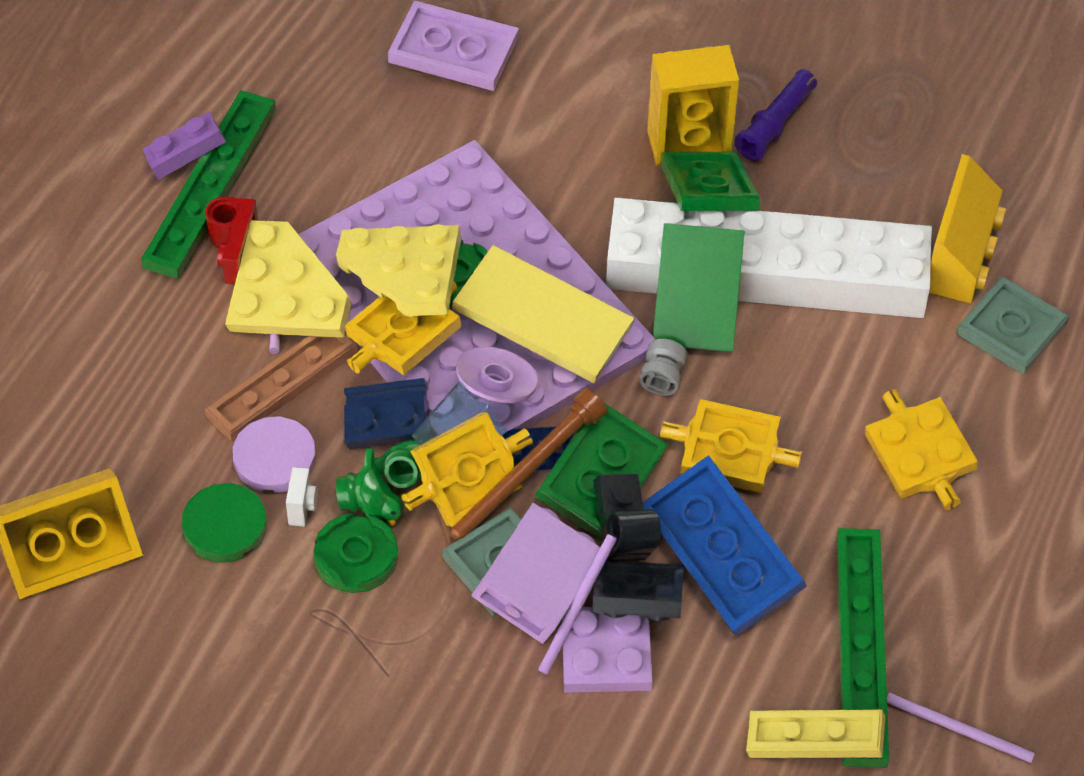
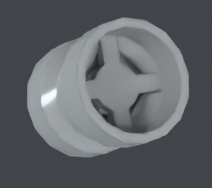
[639,339,687,396]

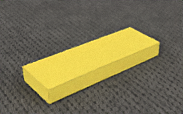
[746,710,885,758]

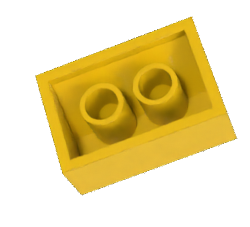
[929,154,1006,304]
[0,468,143,599]

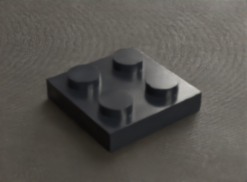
[593,560,684,621]

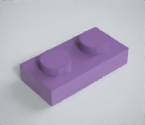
[142,111,226,180]

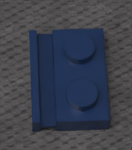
[344,378,429,449]

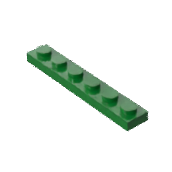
[141,90,276,279]
[836,528,889,768]

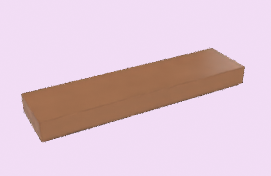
[205,333,358,442]

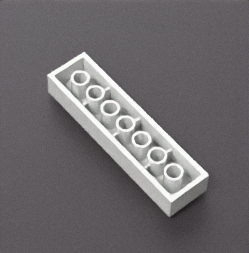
[606,198,932,318]

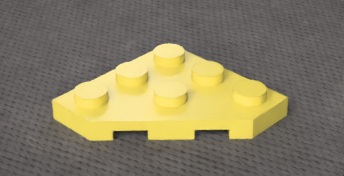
[225,220,352,338]
[336,224,462,316]

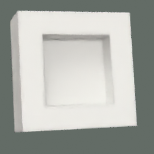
[286,467,318,527]

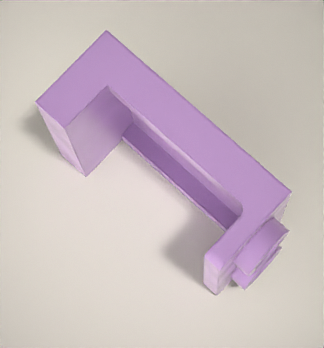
[471,503,600,644]

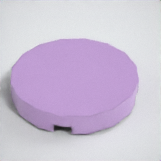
[232,416,316,493]

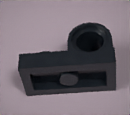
[593,474,661,561]

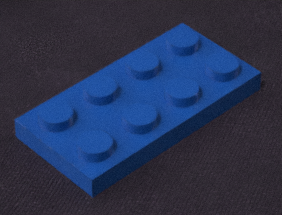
[643,455,807,637]

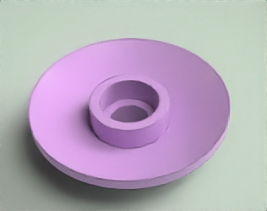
[456,347,538,403]

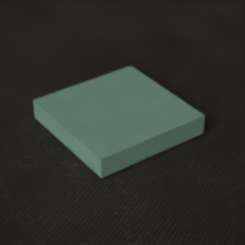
[956,276,1069,375]
[442,507,521,617]

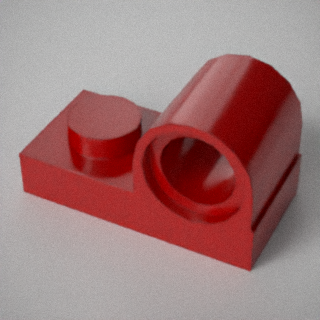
[205,197,258,285]

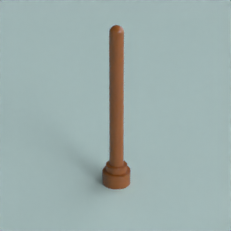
[450,388,608,540]

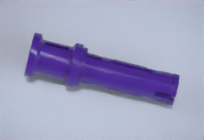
[734,69,817,161]

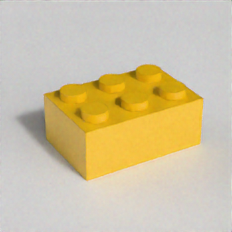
[647,45,739,166]

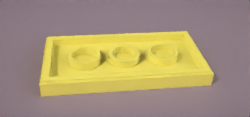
[452,245,634,384]

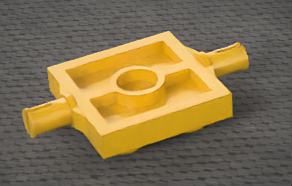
[345,282,462,376]
[865,389,978,510]
[660,399,802,493]
[402,412,533,527]

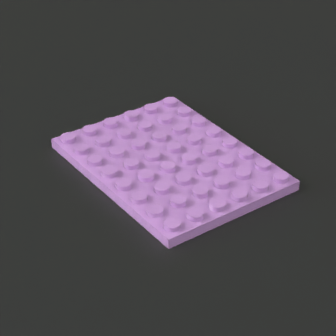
[298,140,656,439]

